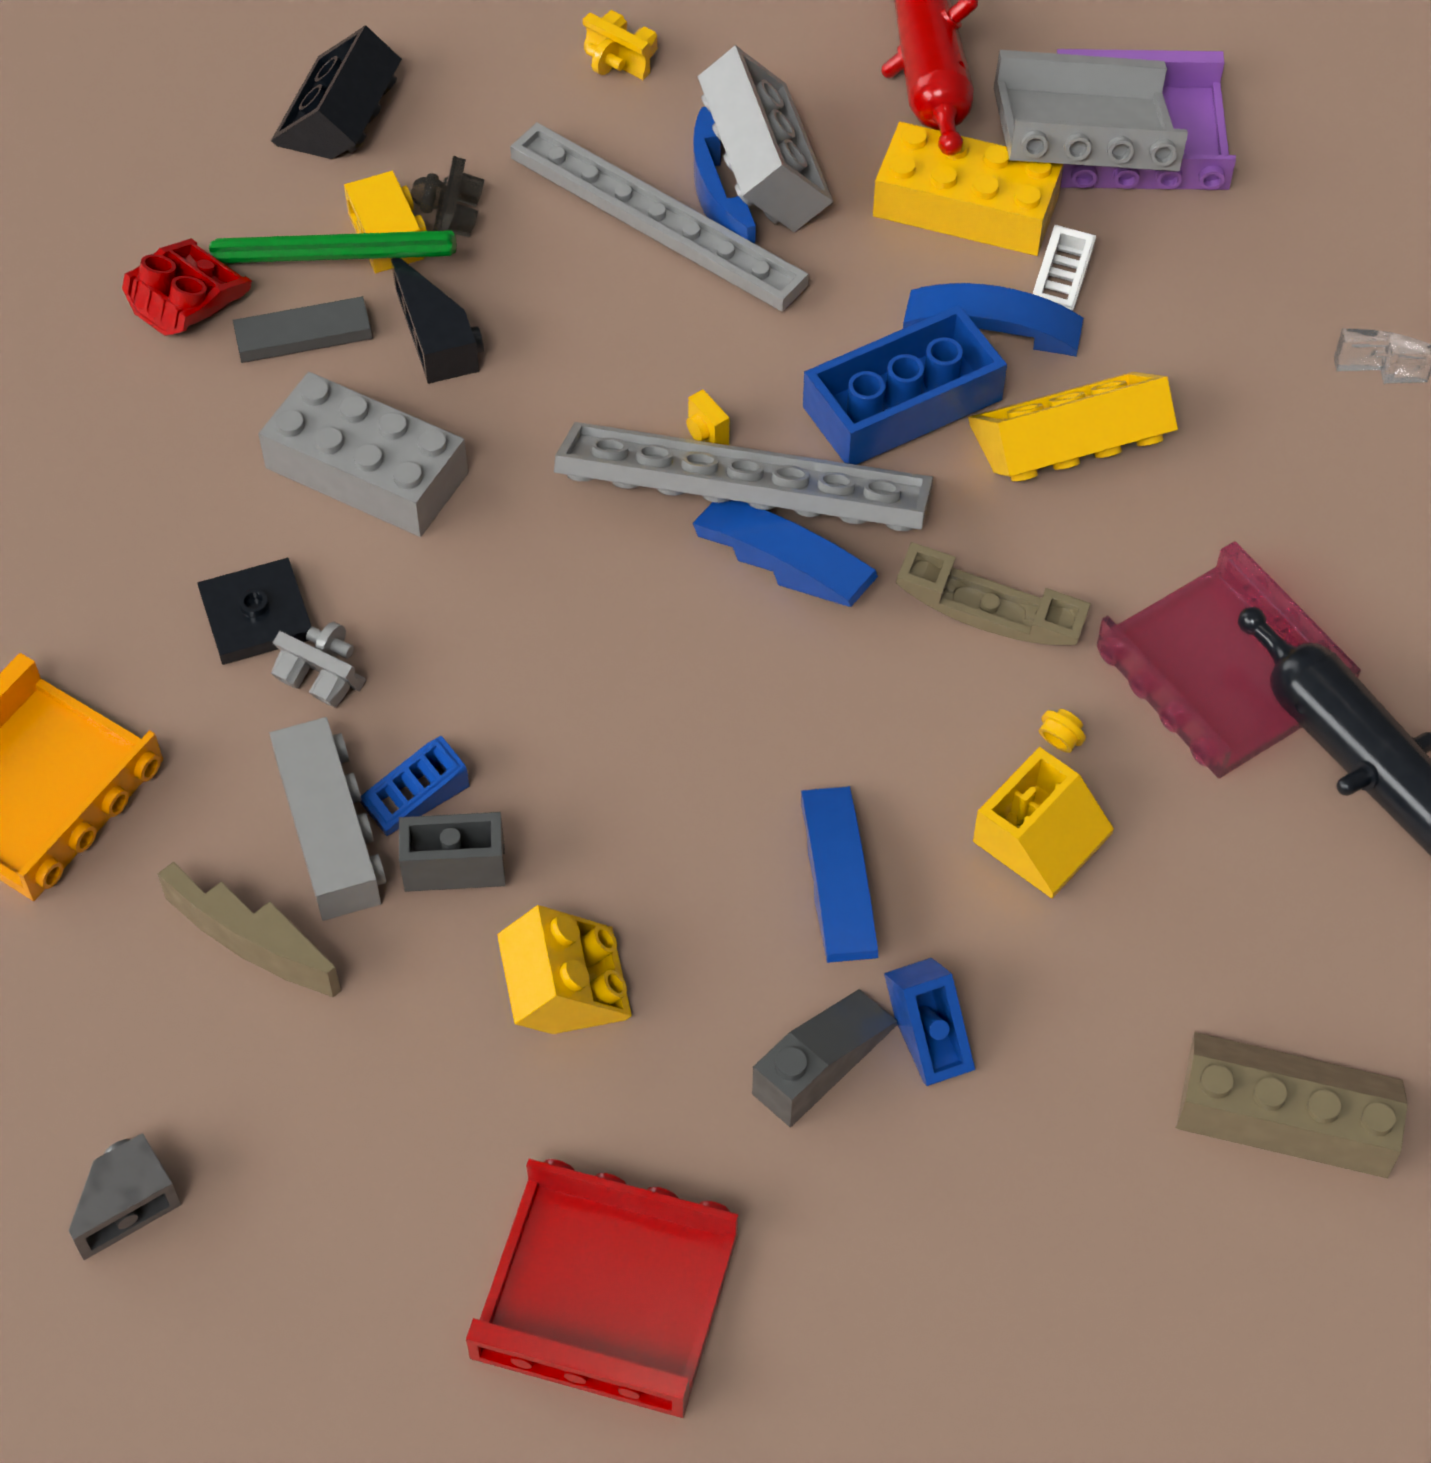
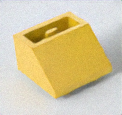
[973,746,1114,899]
[497,905,632,1034]

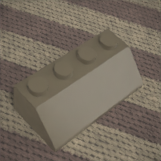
[1176,1032,1408,1179]

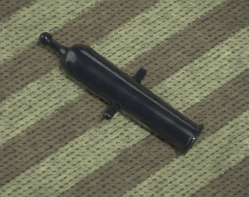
[1238,607,1431,856]

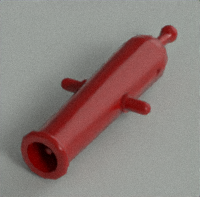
[881,0,978,156]

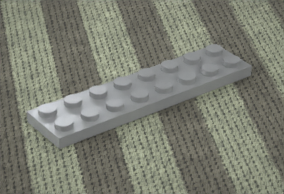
[554,422,933,531]

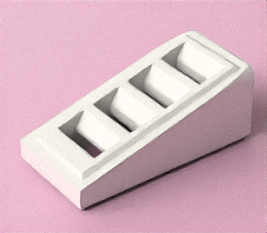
[1033,225,1096,311]

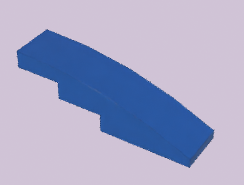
[693,500,878,607]
[801,786,878,963]

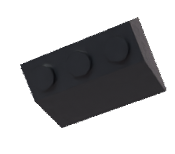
[271,25,402,159]

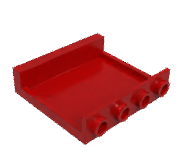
[466,1159,738,1418]

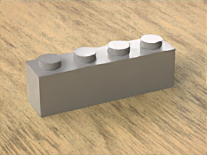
[269,717,386,921]

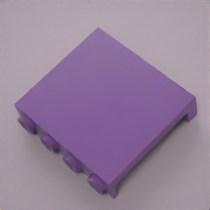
[1057,49,1236,190]

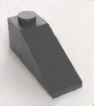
[752,989,897,1128]

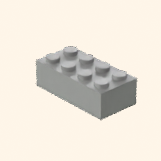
[697,45,833,232]
[258,371,468,537]

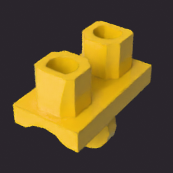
[583,10,658,80]

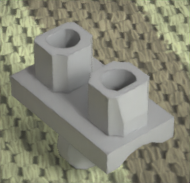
[271,622,366,708]

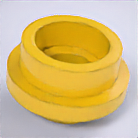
[1038,709,1086,753]

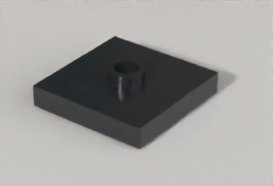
[197,557,312,665]

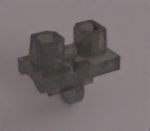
[411,156,484,238]

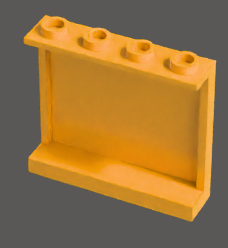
[0,653,163,901]

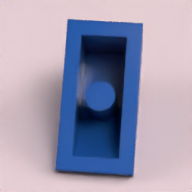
[884,957,975,1086]

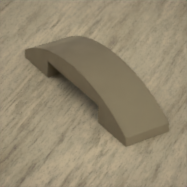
[896,542,1091,645]

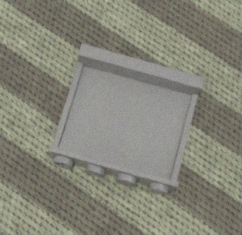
[993,50,1188,171]

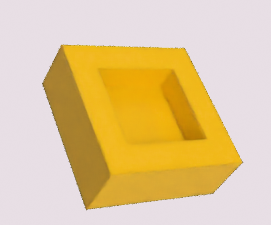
[686,389,730,445]

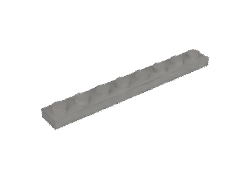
[510,122,809,312]

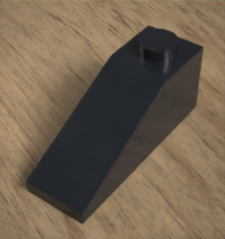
[391,258,484,384]

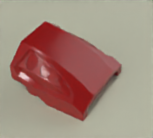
[122,238,252,336]

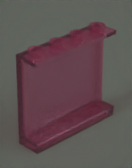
[1097,541,1361,779]

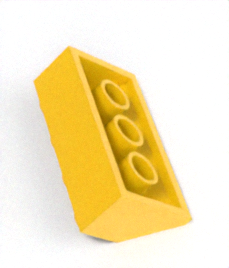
[968,372,1178,481]

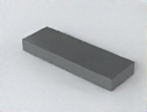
[233,296,372,363]

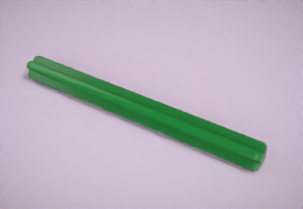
[209,230,457,263]

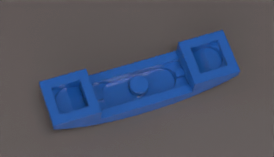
[693,107,756,244]
[903,283,1084,357]

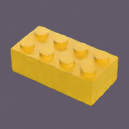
[873,121,1064,256]

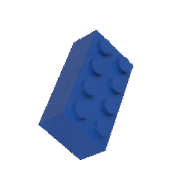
[803,305,1007,465]

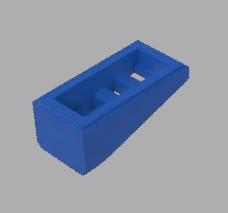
[360,735,470,836]

